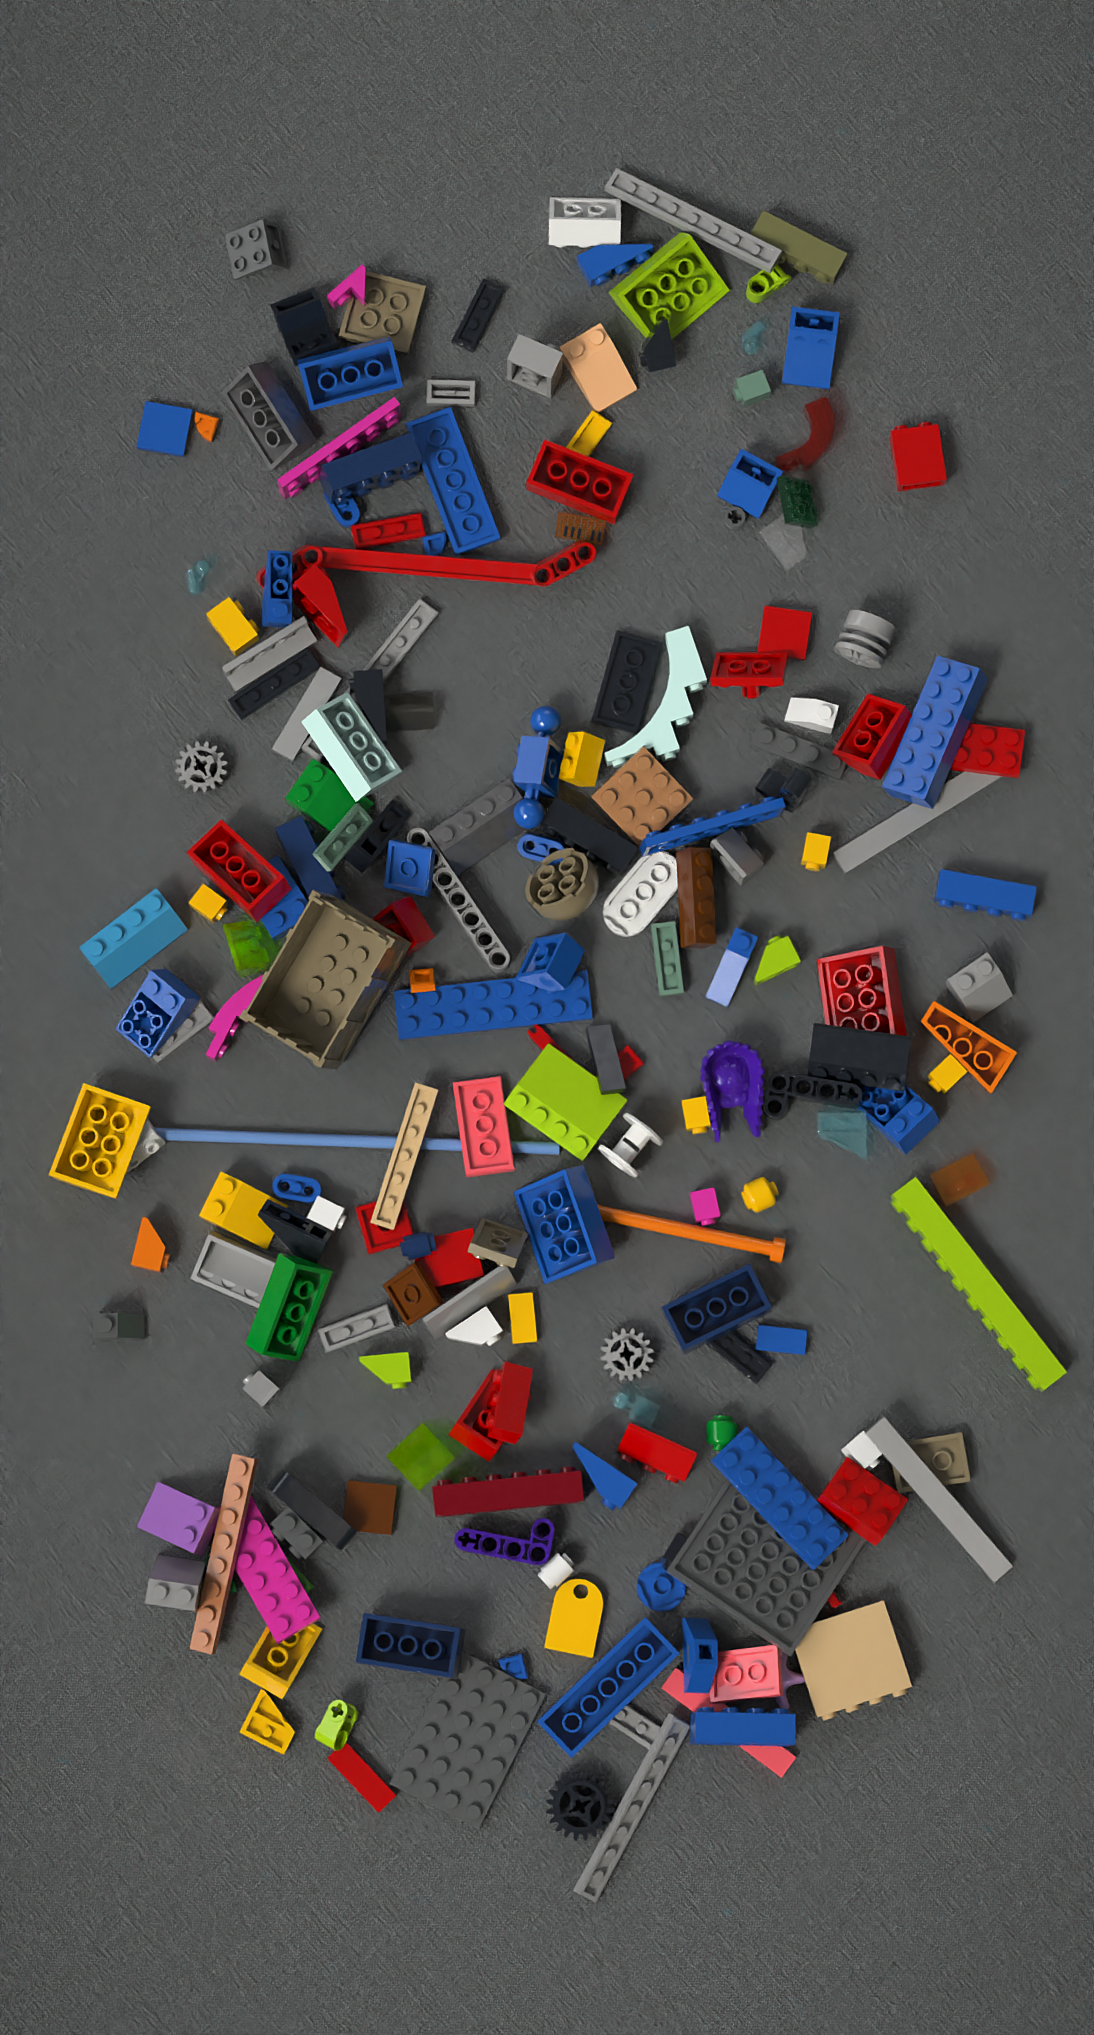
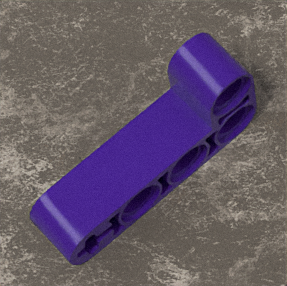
[454,1518,554,1566]

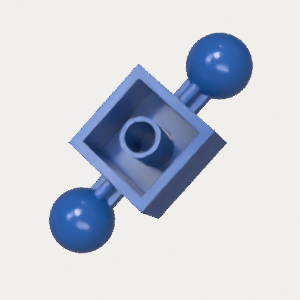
[513,706,564,829]

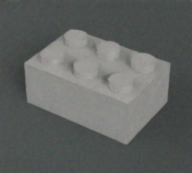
[507,334,563,399]

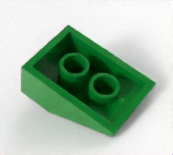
[285,759,374,832]

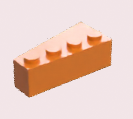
[920,1001,1017,1094]

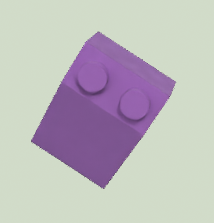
[137,1482,220,1557]

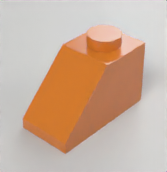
[131,1217,170,1273]

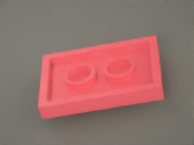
[710,1645,783,1704]

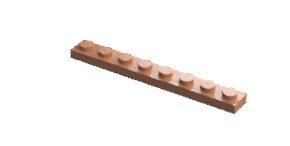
[189,1454,258,1655]

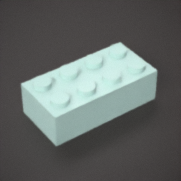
[302,692,402,802]

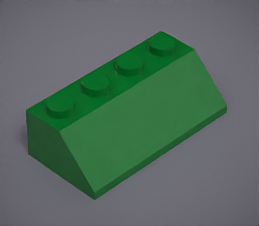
[245,1253,333,1362]

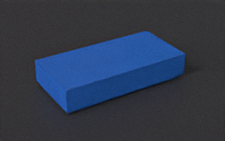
[756,1325,807,1355]

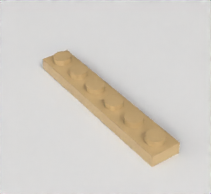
[370,1083,439,1230]

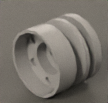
[834,610,896,669]

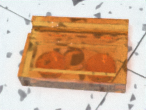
[929,1153,990,1207]

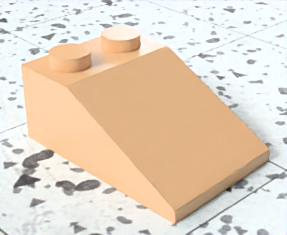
[560,323,637,413]

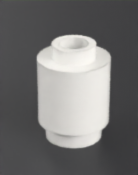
[538,1553,574,1589]

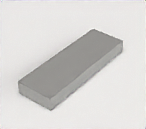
[152,1000,214,1064]
[318,1304,396,1353]
[608,1705,661,1749]

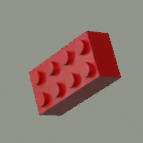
[526,439,633,525]
[186,819,292,922]

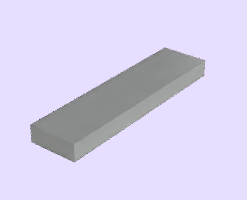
[272,667,342,762]

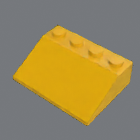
[49,1083,151,1199]

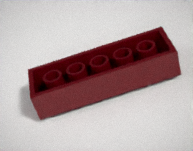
[432,1467,584,1518]

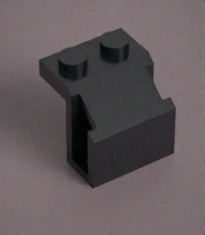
[270,287,339,367]

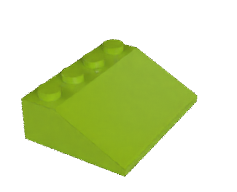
[608,232,730,340]
[503,1043,628,1161]

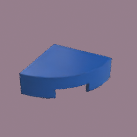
[422,532,446,556]
[498,1654,528,1679]

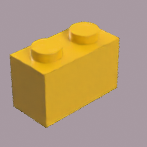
[206,597,260,656]
[558,732,605,787]

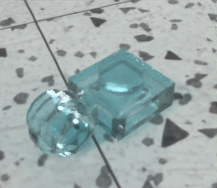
[612,1392,660,1428]

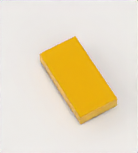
[566,410,612,457]
[508,1292,537,1344]

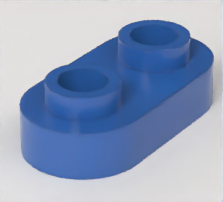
[324,492,360,528]
[518,833,566,865]
[272,1174,321,1203]

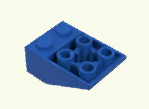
[782,307,840,390]
[115,969,200,1058]
[850,1085,940,1155]

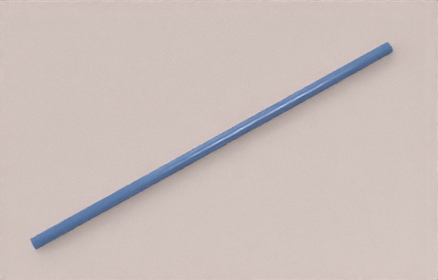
[154,1128,559,1155]

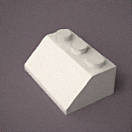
[549,197,621,248]

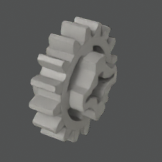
[175,741,228,794]
[600,1328,653,1382]

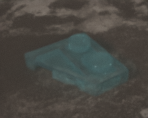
[817,1110,867,1159]

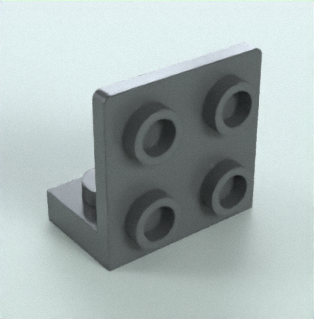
[225,219,288,280]

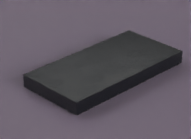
[591,630,663,735]

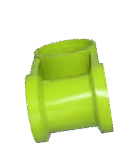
[746,261,792,303]
[315,1700,358,1751]

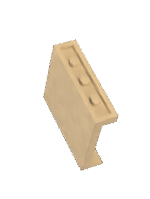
[795,1600,912,1720]

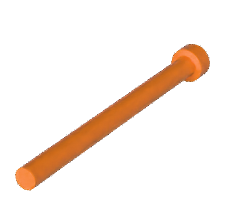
[597,1204,786,1263]

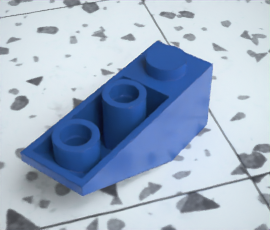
[577,244,653,288]
[262,550,292,628]

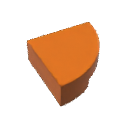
[195,412,219,443]

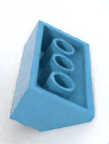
[79,888,188,989]

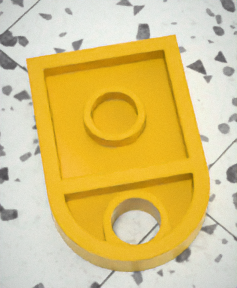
[544,1579,603,1658]

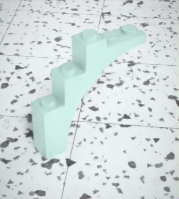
[604,626,707,768]

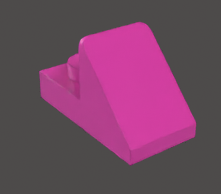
[327,264,366,309]

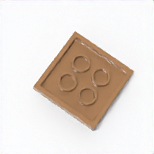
[590,746,693,847]

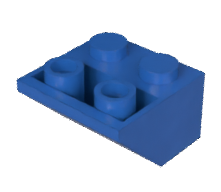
[717,449,783,519]

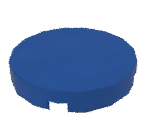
[637,1562,686,1612]

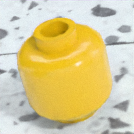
[741,1177,779,1213]

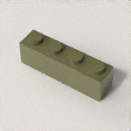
[750,210,848,285]

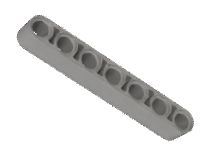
[407,828,510,973]

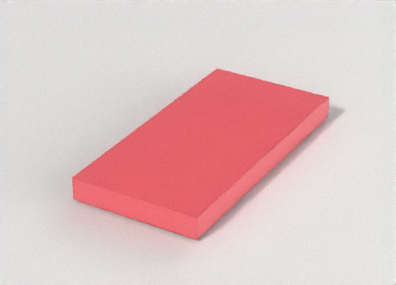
[453,1076,515,1178]

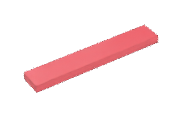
[661,1668,796,1778]

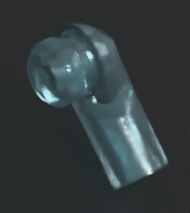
[186,560,209,595]

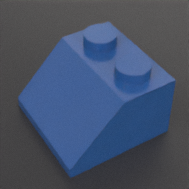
[516,933,585,992]

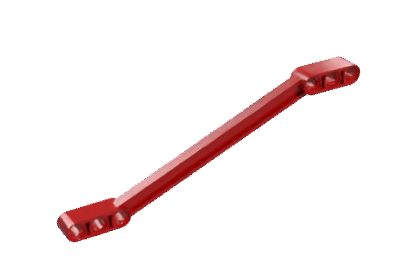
[256,540,596,588]

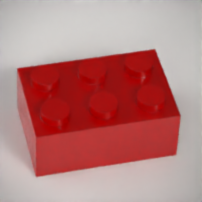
[816,1457,908,1546]

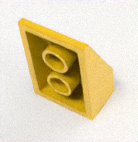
[199,1172,288,1250]
[239,1624,322,1699]

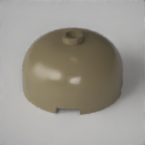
[525,848,599,921]

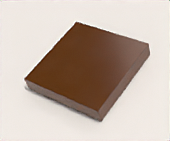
[383,1261,444,1327]
[343,1480,397,1535]

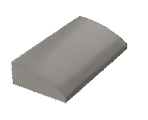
[190,1231,277,1308]
[423,1266,517,1340]

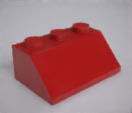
[831,693,912,780]
[617,1423,698,1484]

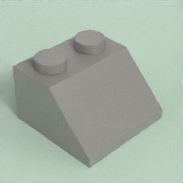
[710,828,764,886]
[945,952,1013,1023]

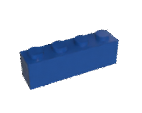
[934,869,1037,921]

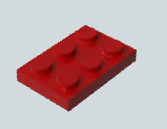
[950,723,1025,778]

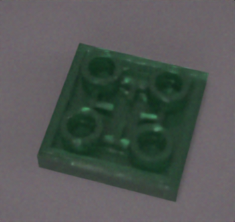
[776,475,818,529]

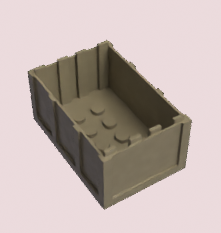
[239,890,412,1069]

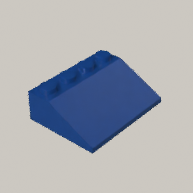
[513,1165,615,1284]

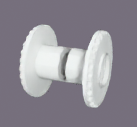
[598,1113,663,1178]

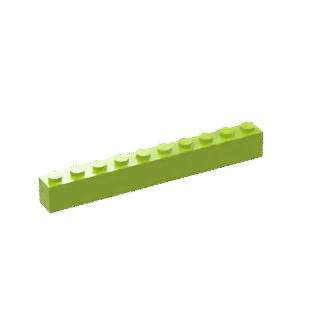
[891,1177,1067,1392]

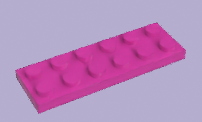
[277,397,401,499]
[214,1496,321,1644]

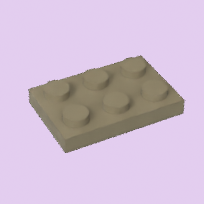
[467,1218,528,1268]
[892,1432,971,1493]

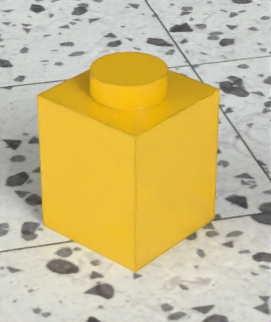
[801,832,831,871]
[189,884,228,924]
[928,1054,967,1094]
[681,1096,711,1135]

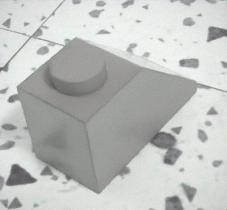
[242,1371,282,1410]

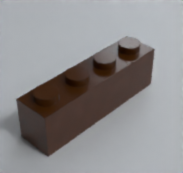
[676,847,717,949]

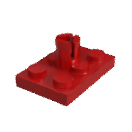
[710,652,789,699]

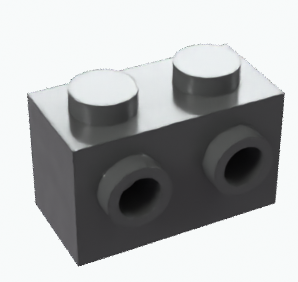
[271,1506,324,1560]

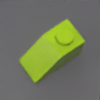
[754,935,801,986]
[359,1352,412,1389]

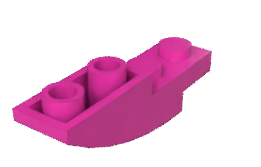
[206,975,263,1062]

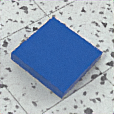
[137,401,193,457]
[384,839,436,897]

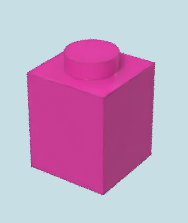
[689,1187,720,1226]

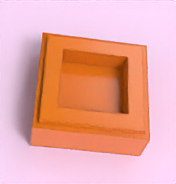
[409,968,435,993]

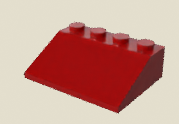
[817,946,907,1036]

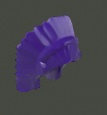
[700,1041,765,1142]

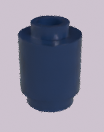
[399,1231,437,1260]

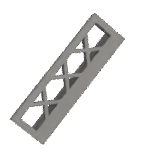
[222,616,318,693]

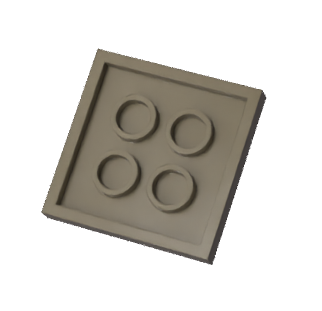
[339,271,426,356]

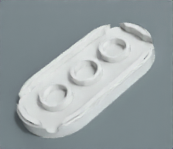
[603,851,678,937]

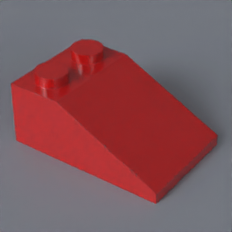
[292,564,348,648]
[448,1369,532,1462]

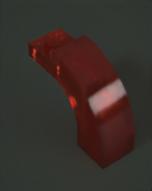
[774,396,834,472]

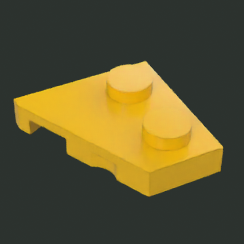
[240,1689,295,1755]

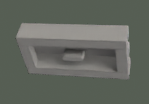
[427,380,475,407]

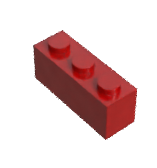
[485,1361,533,1444]

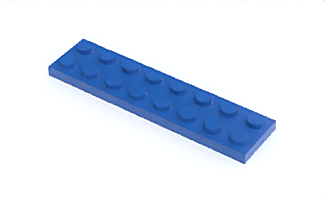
[394,970,593,1040]

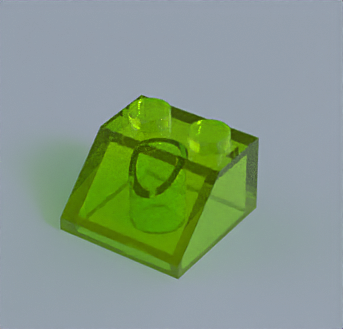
[222,920,270,978]
[386,1423,456,1492]

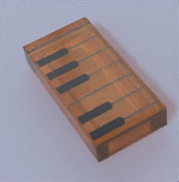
[555,512,606,545]

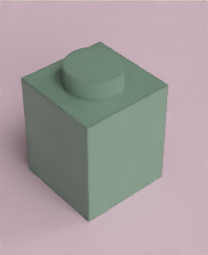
[732,369,771,407]

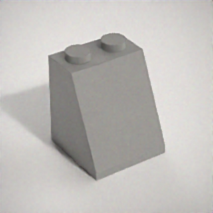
[145,1555,206,1611]

